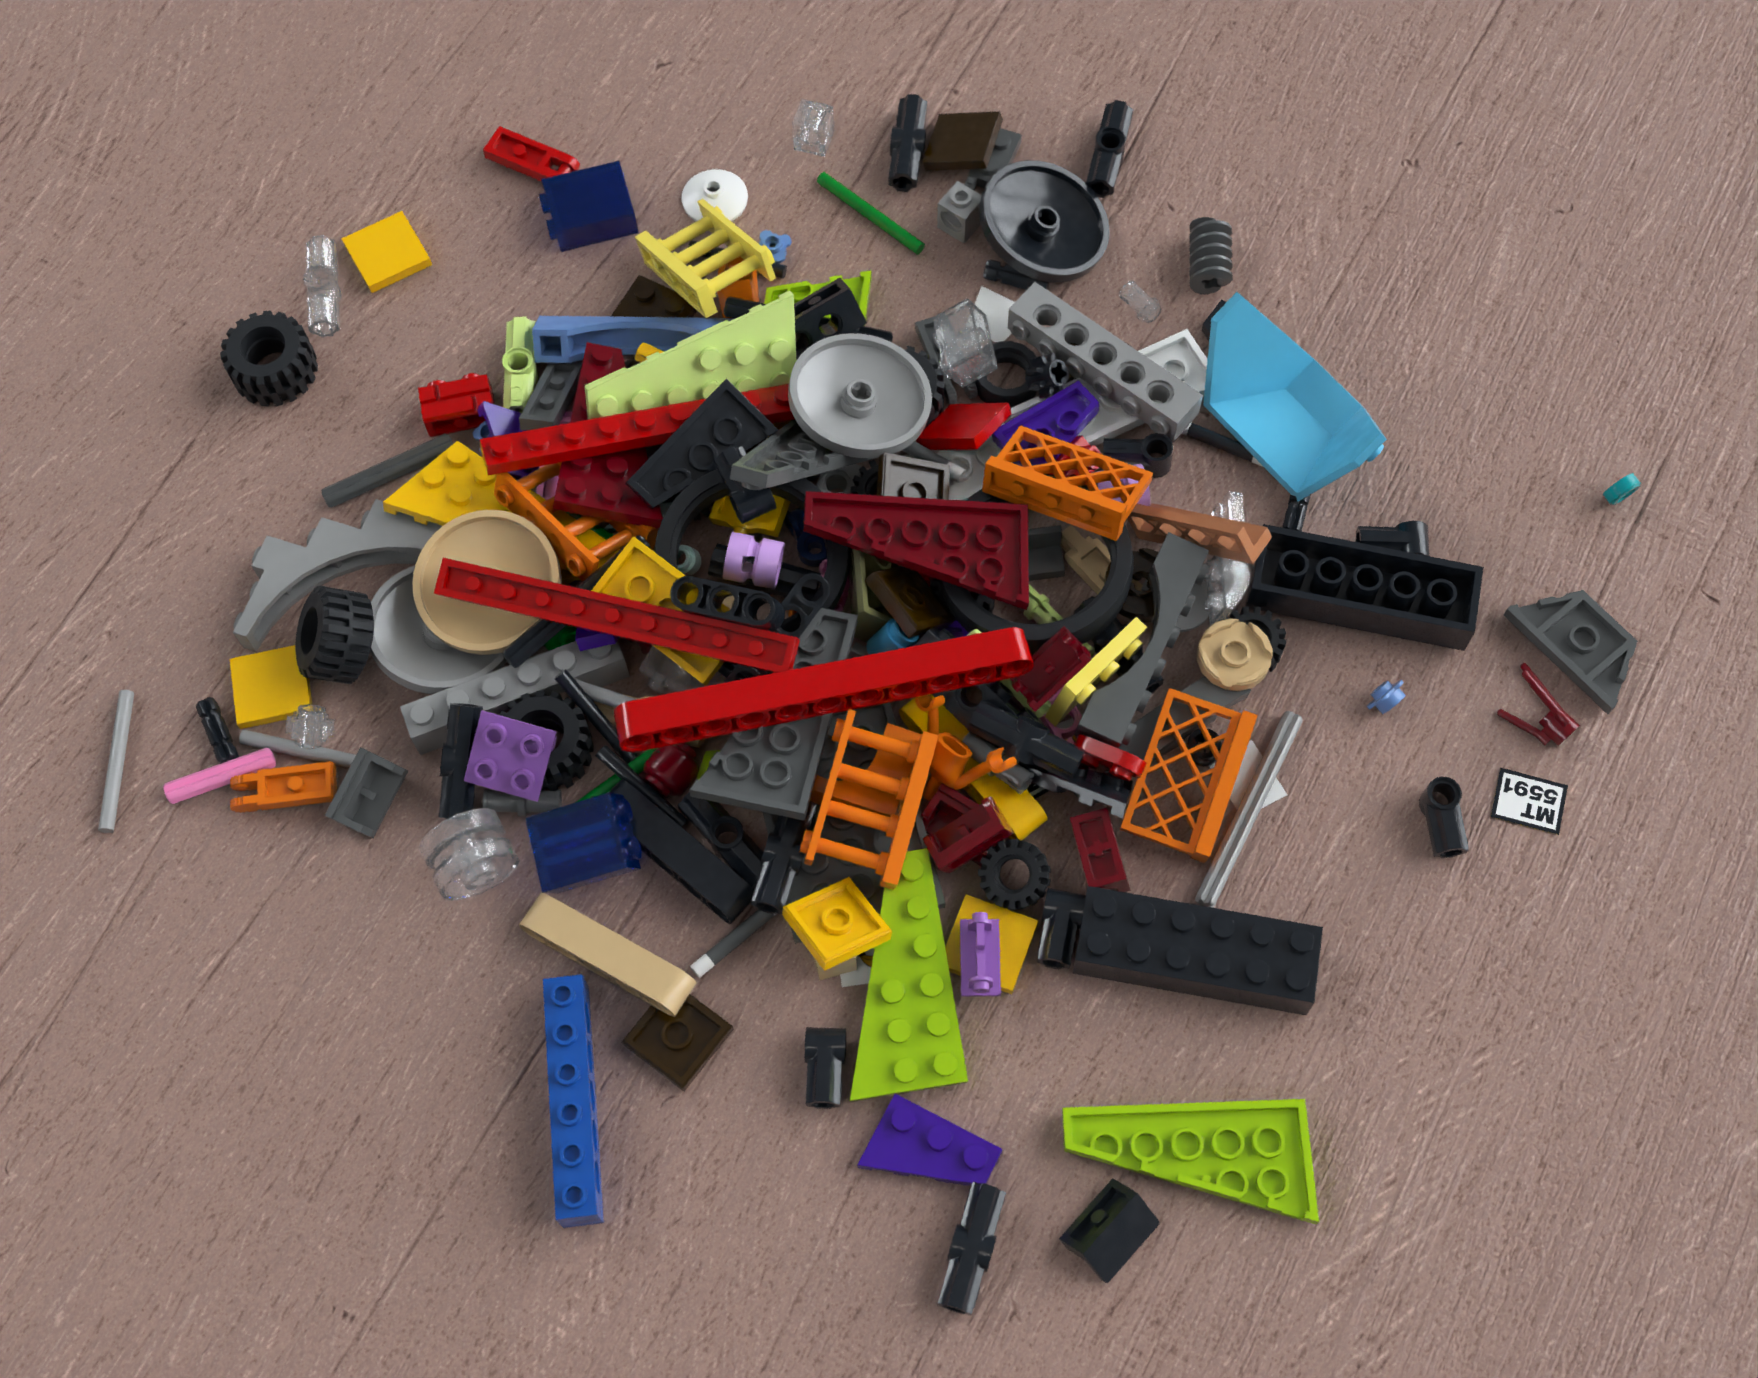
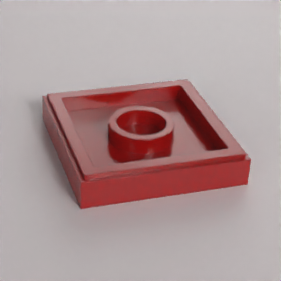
[916,403,1012,450]

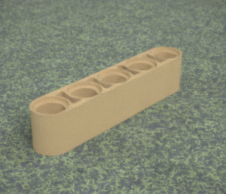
[519,893,696,1017]

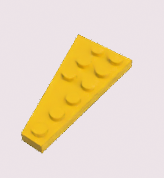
[383,441,620,571]

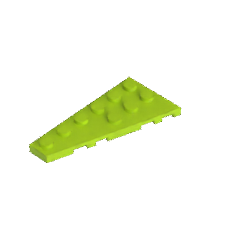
[850,848,968,1102]

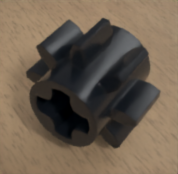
[1025,353,1069,399]

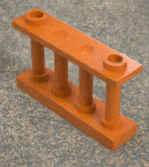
[494,462,658,581]
[799,709,939,890]

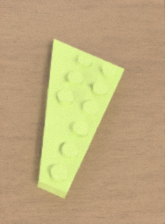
[585,291,796,420]

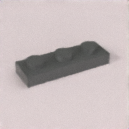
[519,362,582,431]

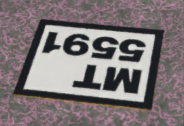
[1491,767,1568,835]

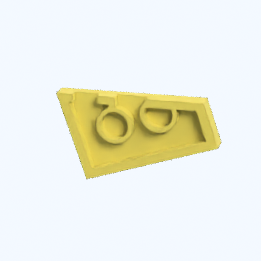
[1044,617,1147,727]

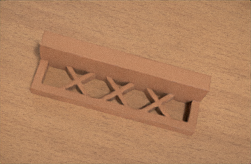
[1127,503,1272,564]

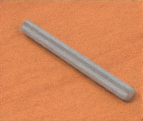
[1195,711,1303,908]

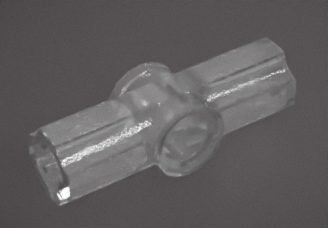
[303,235,342,337]

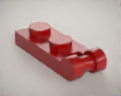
[483,126,580,192]

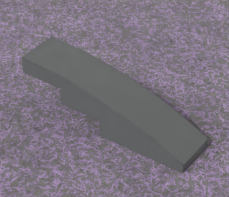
[1119,676,1251,762]

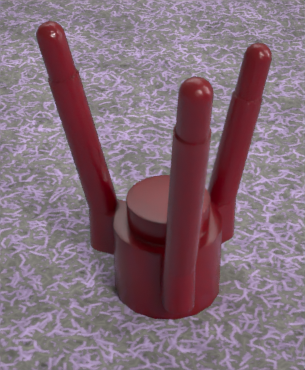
[1497,663,1580,746]

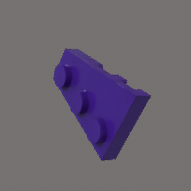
[857,1094,1003,1186]

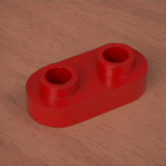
[1074,735,1147,782]

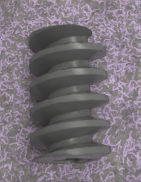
[1189,217,1233,294]

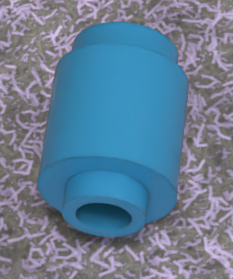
[866,619,919,655]

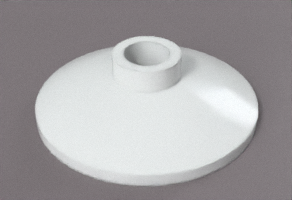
[682,169,748,222]

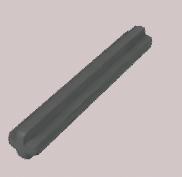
[321,434,454,507]

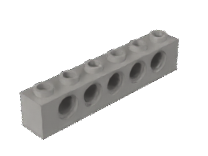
[1007,282,1203,442]

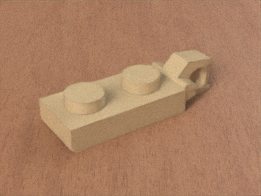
[1061,525,1143,595]

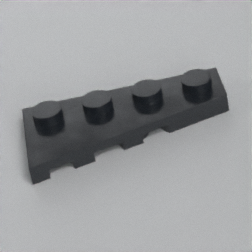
[625,379,778,509]

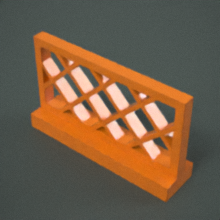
[982,425,1153,541]
[1119,688,1258,863]

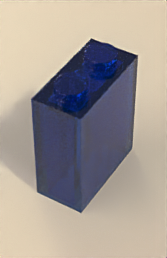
[539,161,639,252]
[525,792,642,894]

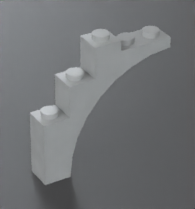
[233,499,442,652]

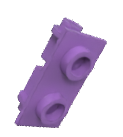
[960,912,1001,996]

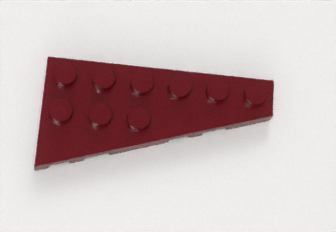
[553,342,663,529]
[804,491,1029,610]

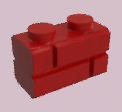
[418,373,495,437]

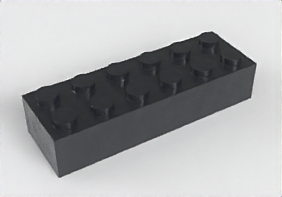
[1246,524,1484,651]
[1073,886,1323,1015]

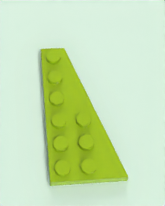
[1062,1099,1319,1225]

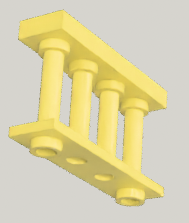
[635,199,776,318]

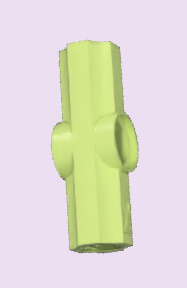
[502,317,539,413]

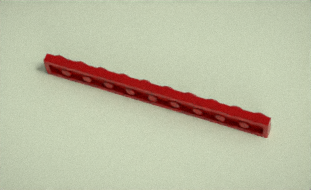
[480,384,795,476]
[434,557,800,673]

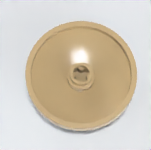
[412,510,562,655]

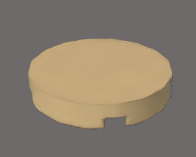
[1197,618,1273,691]

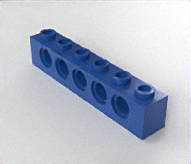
[543,974,604,1228]

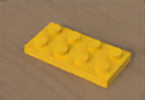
[591,536,730,686]

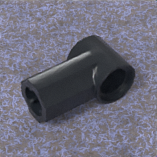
[1103,433,1173,478]
[714,446,777,524]
[1355,521,1430,556]
[1419,776,1469,858]
[1037,888,1086,970]
[804,1027,846,1109]

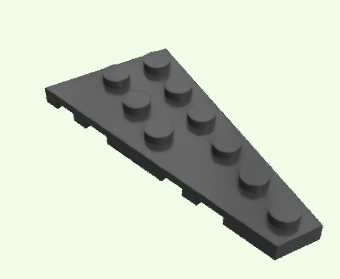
[730,420,875,490]
[689,608,858,821]

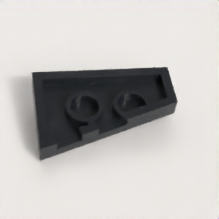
[1018,762,1133,818]

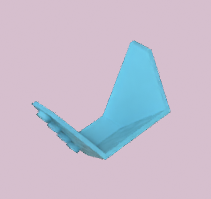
[1203,292,1387,501]

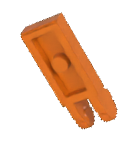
[230,761,337,813]

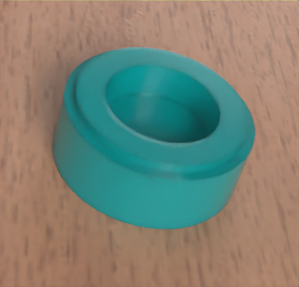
[1603,473,1641,505]

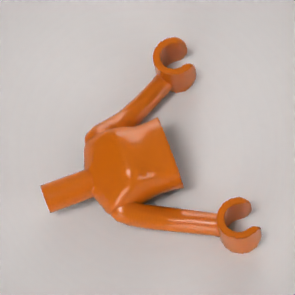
[915,694,1017,801]

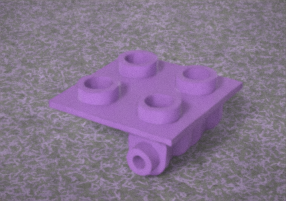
[464,710,557,802]

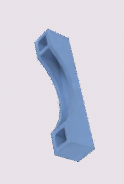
[532,316,735,363]

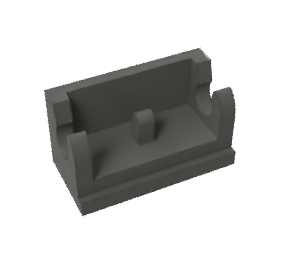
[325,747,408,838]

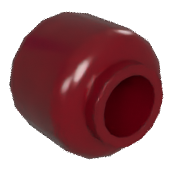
[644,743,699,798]

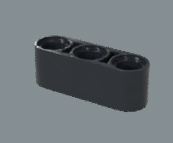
[670,576,785,632]

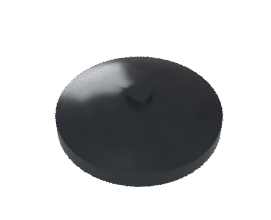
[979,160,1110,282]

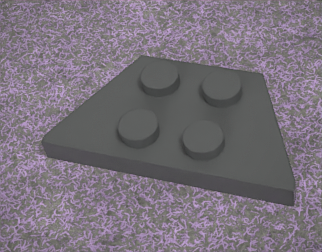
[1504,590,1638,714]

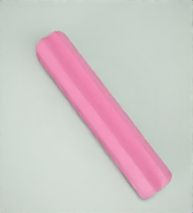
[163,748,276,804]

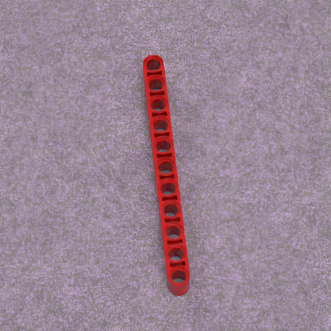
[613,627,1034,752]

